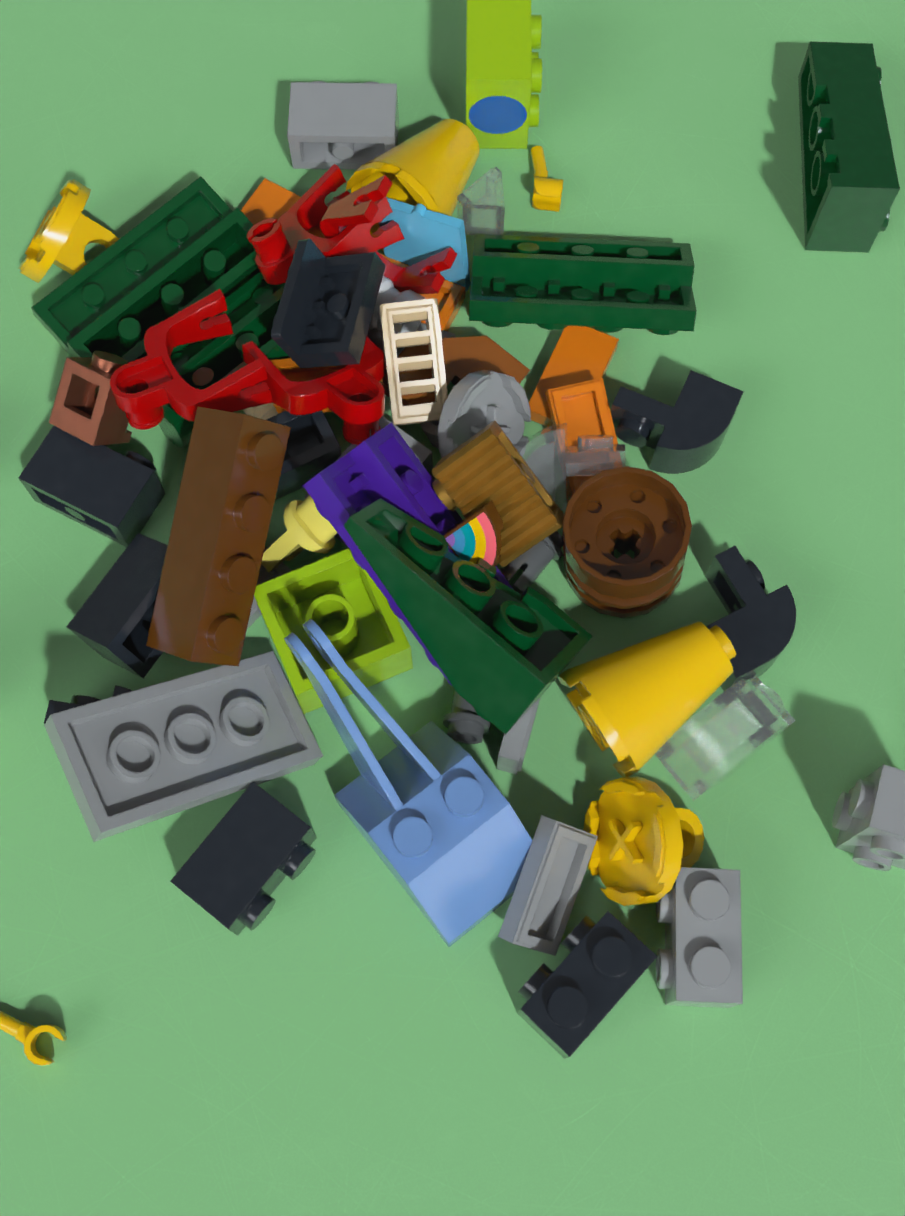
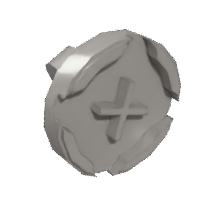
[420,370,531,458]

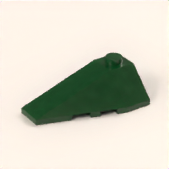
[344,498,593,735]

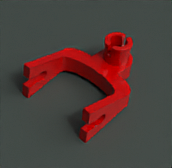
[247,164,405,285]
[320,175,457,294]
[110,289,273,430]
[242,337,385,445]

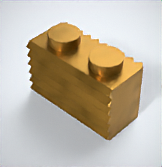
[431,420,565,567]

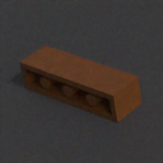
[146,407,291,667]

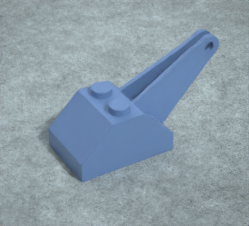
[284,619,532,947]

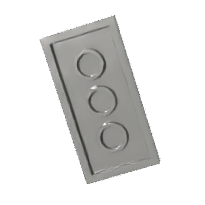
[44,651,323,842]

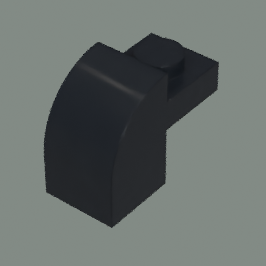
[611,370,744,474]
[705,546,796,694]

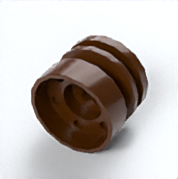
[562,466,692,618]

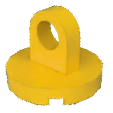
[18,179,119,283]
[583,777,704,906]

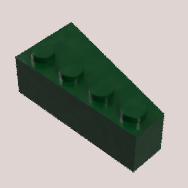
[798,41,900,253]

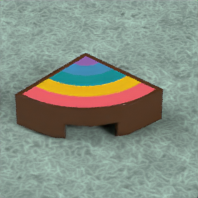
[443,500,504,567]

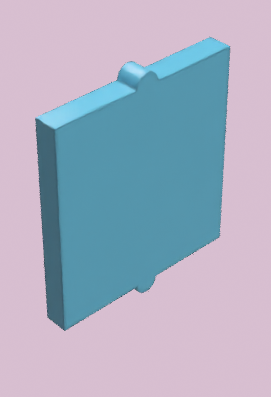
[379,197,471,292]

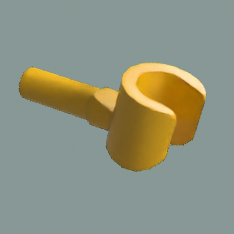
[531,146,564,212]
[0,1010,67,1066]

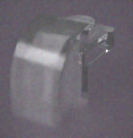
[519,423,626,515]
[655,675,796,801]

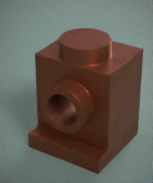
[49,351,132,446]

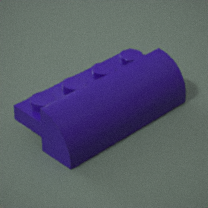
[302,422,514,685]

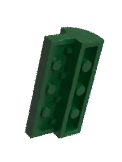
[31,176,258,363]
[469,234,697,335]
[158,272,290,448]

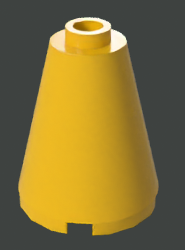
[346,119,480,252]
[558,621,736,777]

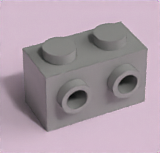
[287,81,399,169]
[832,764,905,871]
[656,867,743,1008]

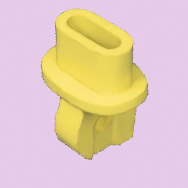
[261,495,337,572]

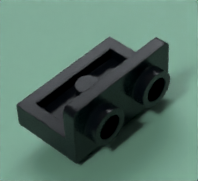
[271,239,386,368]

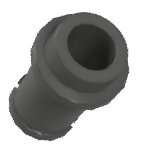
[499,531,564,594]
[443,689,491,744]

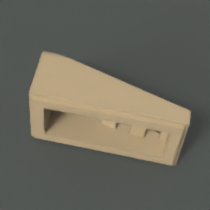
[379,298,448,426]

